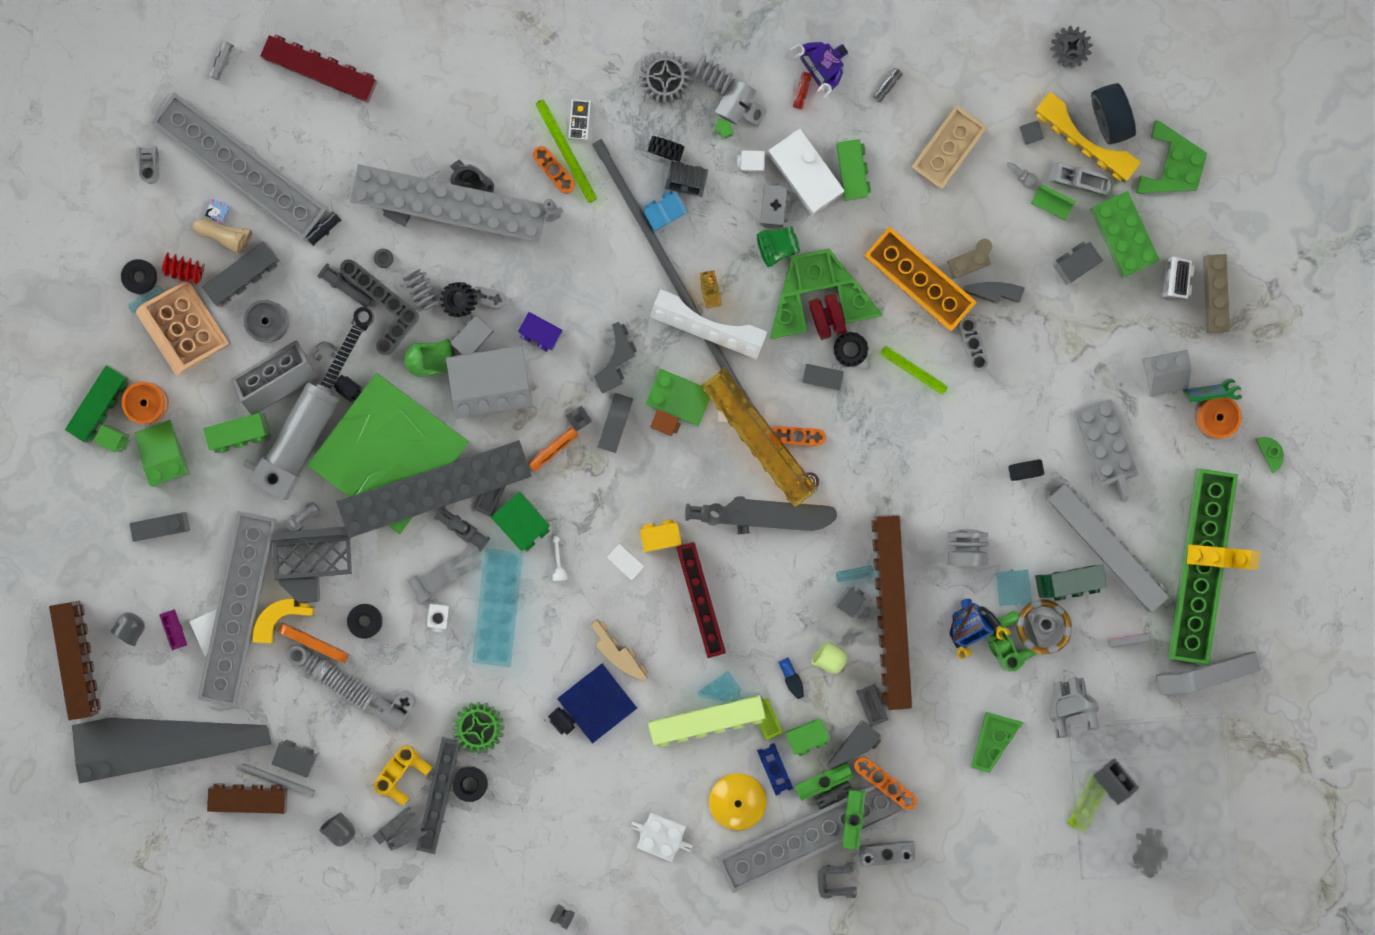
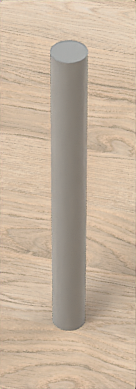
[240,763,315,797]

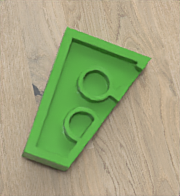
[971,712,1024,773]

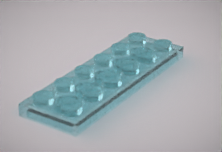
[472,548,523,667]

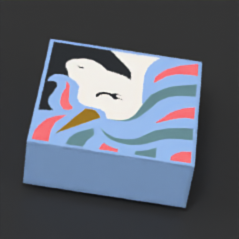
[204,199,230,224]

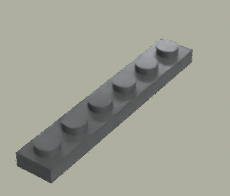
[416,737,461,854]

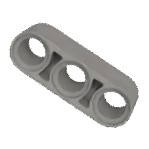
[958,317,988,371]

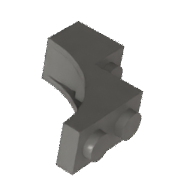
[594,321,637,394]

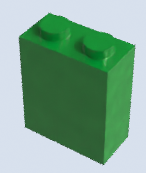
[491,491,551,552]

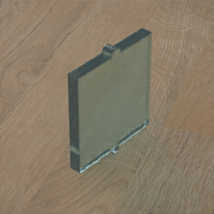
[996,569,1032,606]

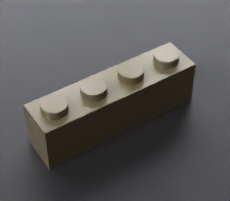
[1203,254,1230,333]

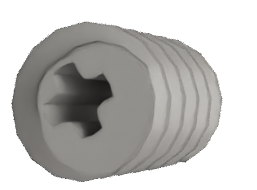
[691,55,732,96]
[402,269,440,312]

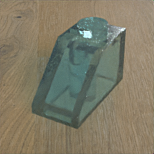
[697,671,742,702]

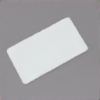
[607,544,644,580]

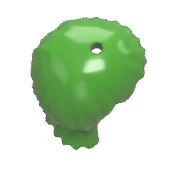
[404,338,454,377]

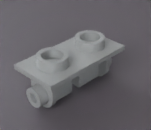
[543,199,563,221]

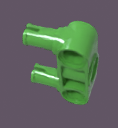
[986,610,1037,671]

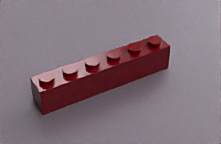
[260,34,377,103]
[676,541,726,658]

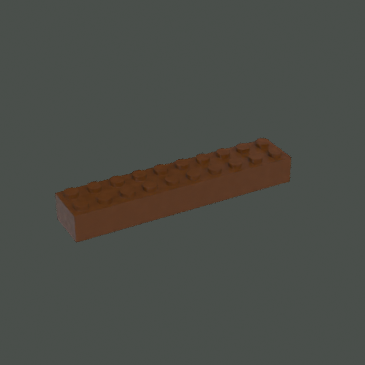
[871,515,912,710]

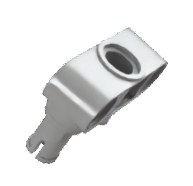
[859,841,916,866]

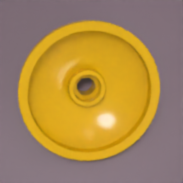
[709,773,766,831]

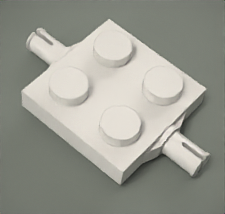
[630,812,693,862]

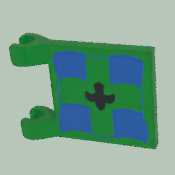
[1183,379,1242,402]

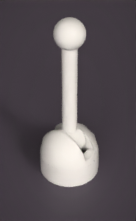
[552,535,568,582]

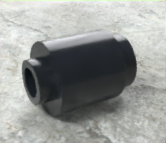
[333,375,362,402]
[548,707,575,735]

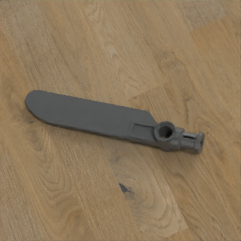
[685,499,837,531]

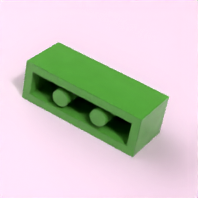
[836,139,871,201]

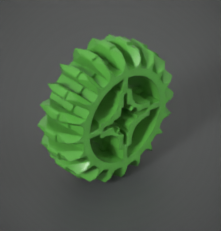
[452,702,505,754]

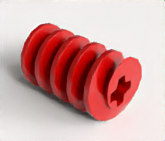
[162,252,205,285]

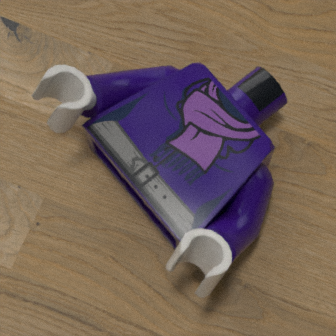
[790,42,848,98]

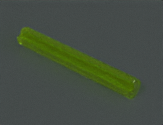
[880,346,948,395]

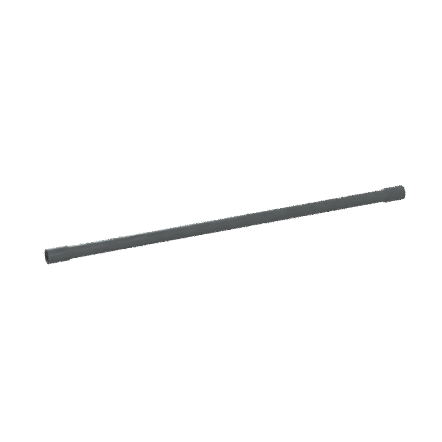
[592,139,754,411]

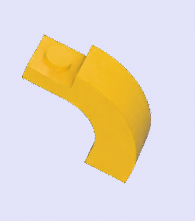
[252,598,315,644]

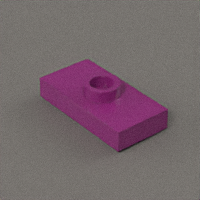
[159,609,187,650]

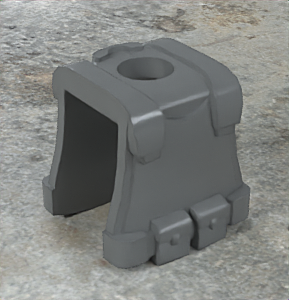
[818,862,857,899]

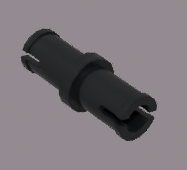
[305,212,342,246]

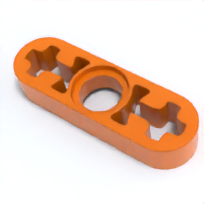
[533,146,575,194]
[770,426,826,446]

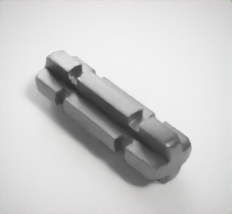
[873,68,903,102]

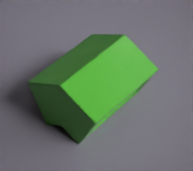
[715,119,734,140]

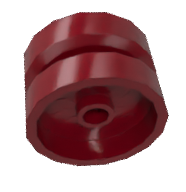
[808,293,847,341]

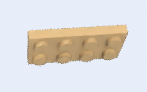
[911,105,987,190]

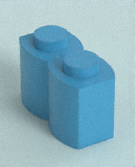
[644,191,688,231]

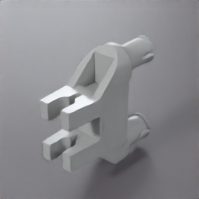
[1049,677,1099,738]

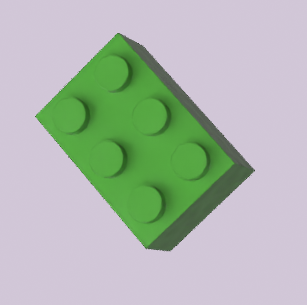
[203,413,271,453]

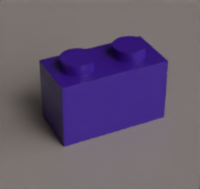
[518,312,563,352]

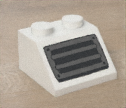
[1162,257,1194,300]

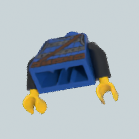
[949,599,1010,659]

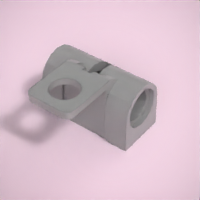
[715,79,766,126]

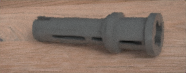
[317,263,373,308]

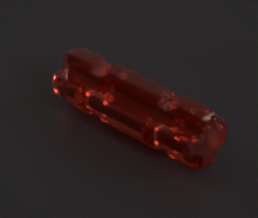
[793,72,812,110]

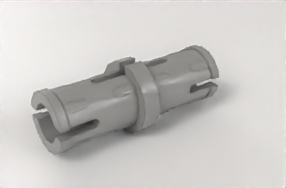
[207,40,234,81]

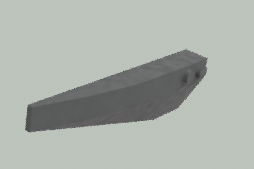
[72,717,271,784]

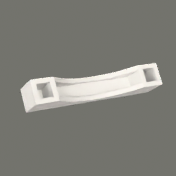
[650,289,767,360]

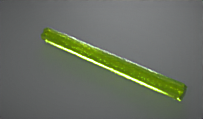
[535,99,597,203]

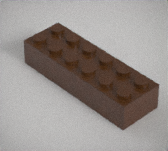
[49,600,101,721]

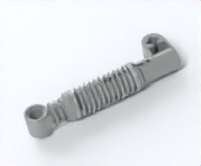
[287,645,415,731]

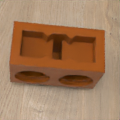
[650,409,681,436]

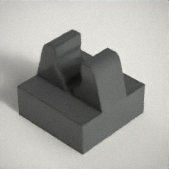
[566,405,592,432]

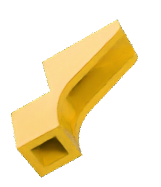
[1187,544,1260,570]

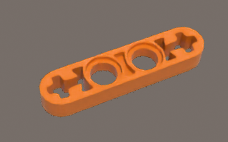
[278,623,349,663]
[854,756,917,810]

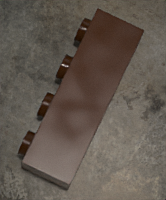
[207,783,287,814]

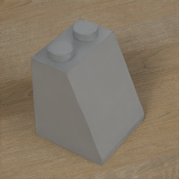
[1142,349,1192,396]

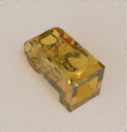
[699,270,722,309]

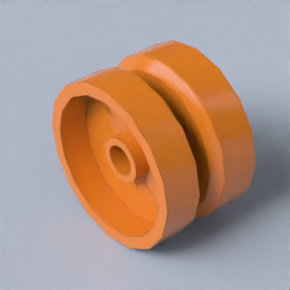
[122,382,169,424]
[1195,397,1242,439]

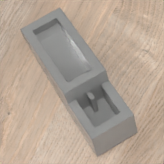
[1048,162,1113,196]

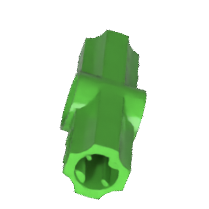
[795,762,854,801]
[842,789,866,850]

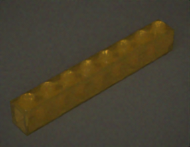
[701,367,818,507]

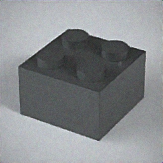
[1054,241,1103,285]

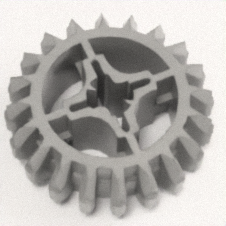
[639,51,691,104]

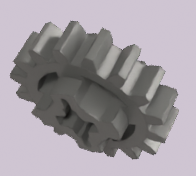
[1050,26,1093,69]

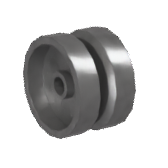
[244,300,289,343]

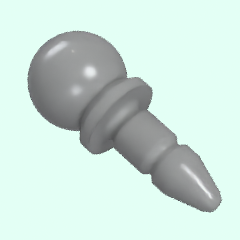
[1007,162,1037,188]

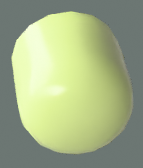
[811,641,847,674]

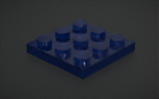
[557,663,638,744]

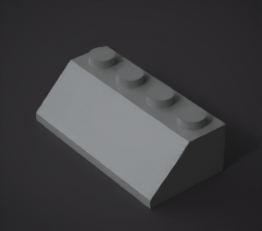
[232,340,318,415]

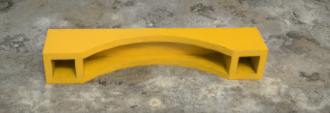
[1034,92,1141,182]

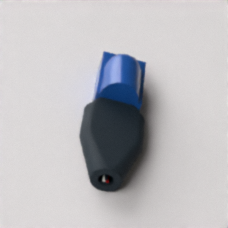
[778,657,804,699]

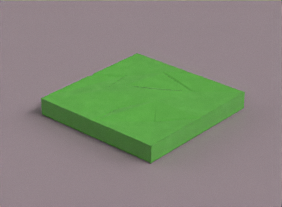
[307,373,469,534]

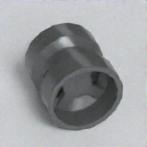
[550,904,575,930]

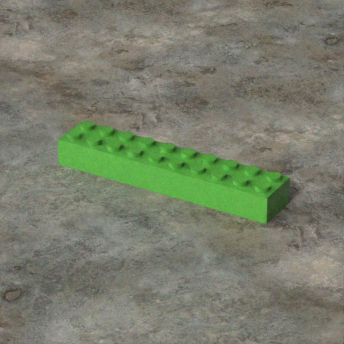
[1167,468,1238,665]

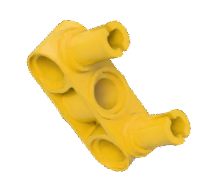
[374,745,433,806]

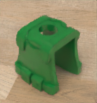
[757,226,800,268]

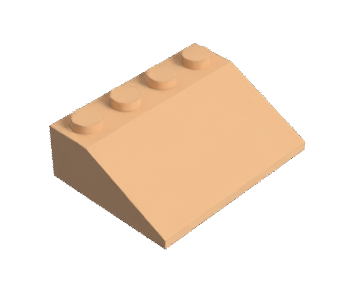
[135,281,230,376]

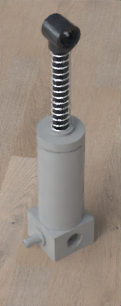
[243,307,374,500]

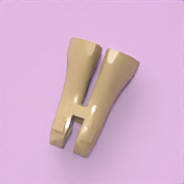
[193,217,252,254]

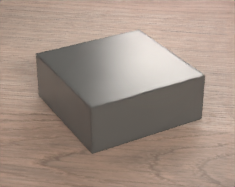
[1019,121,1044,145]

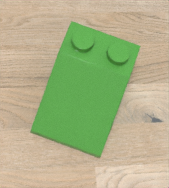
[646,369,713,426]
[134,420,190,487]

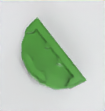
[1255,437,1284,473]

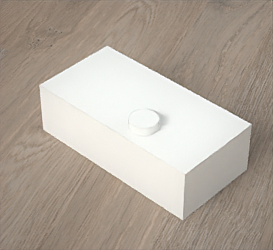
[768,129,844,216]

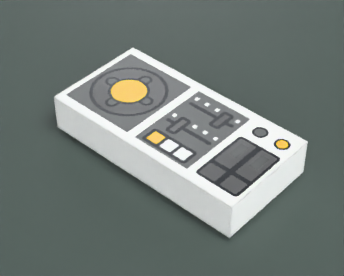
[568,100,591,140]

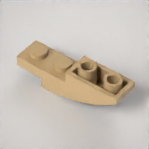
[591,619,648,681]

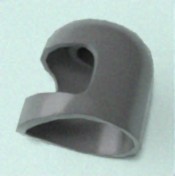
[110,612,145,647]
[319,812,355,847]

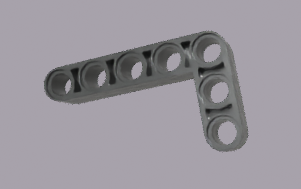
[340,259,419,355]

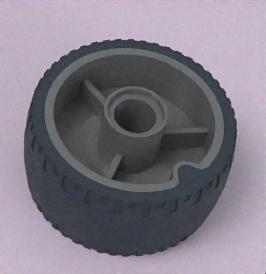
[1091,83,1136,144]

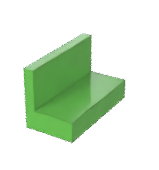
[1031,184,1076,221]

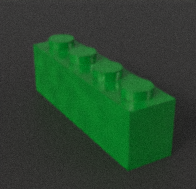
[65,365,129,442]

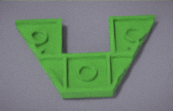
[770,248,883,340]

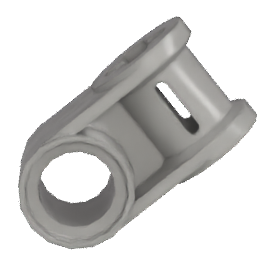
[136,146,159,184]

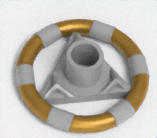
[1016,600,1072,655]

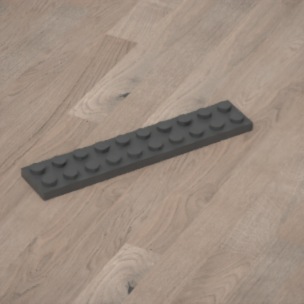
[336,440,532,538]

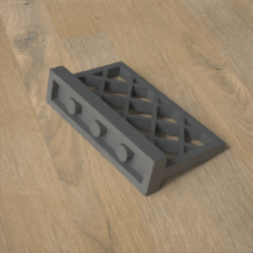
[272,527,352,581]

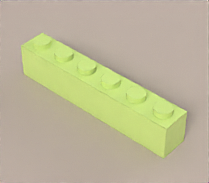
[648,694,766,747]

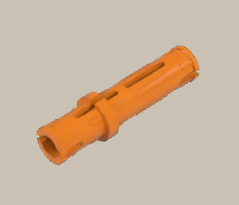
[528,426,579,472]

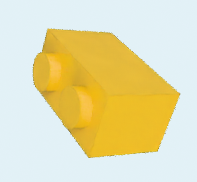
[640,519,682,552]

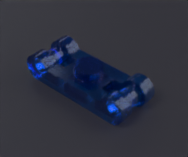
[757,743,794,796]

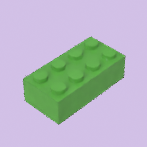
[1090,191,1160,278]

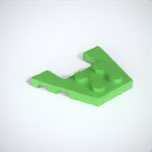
[1136,120,1207,194]

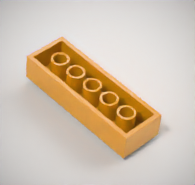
[863,226,977,332]

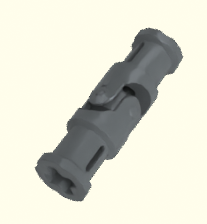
[434,506,490,552]

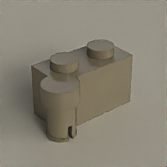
[947,239,992,279]

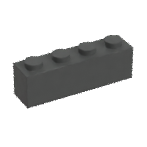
[202,241,280,307]

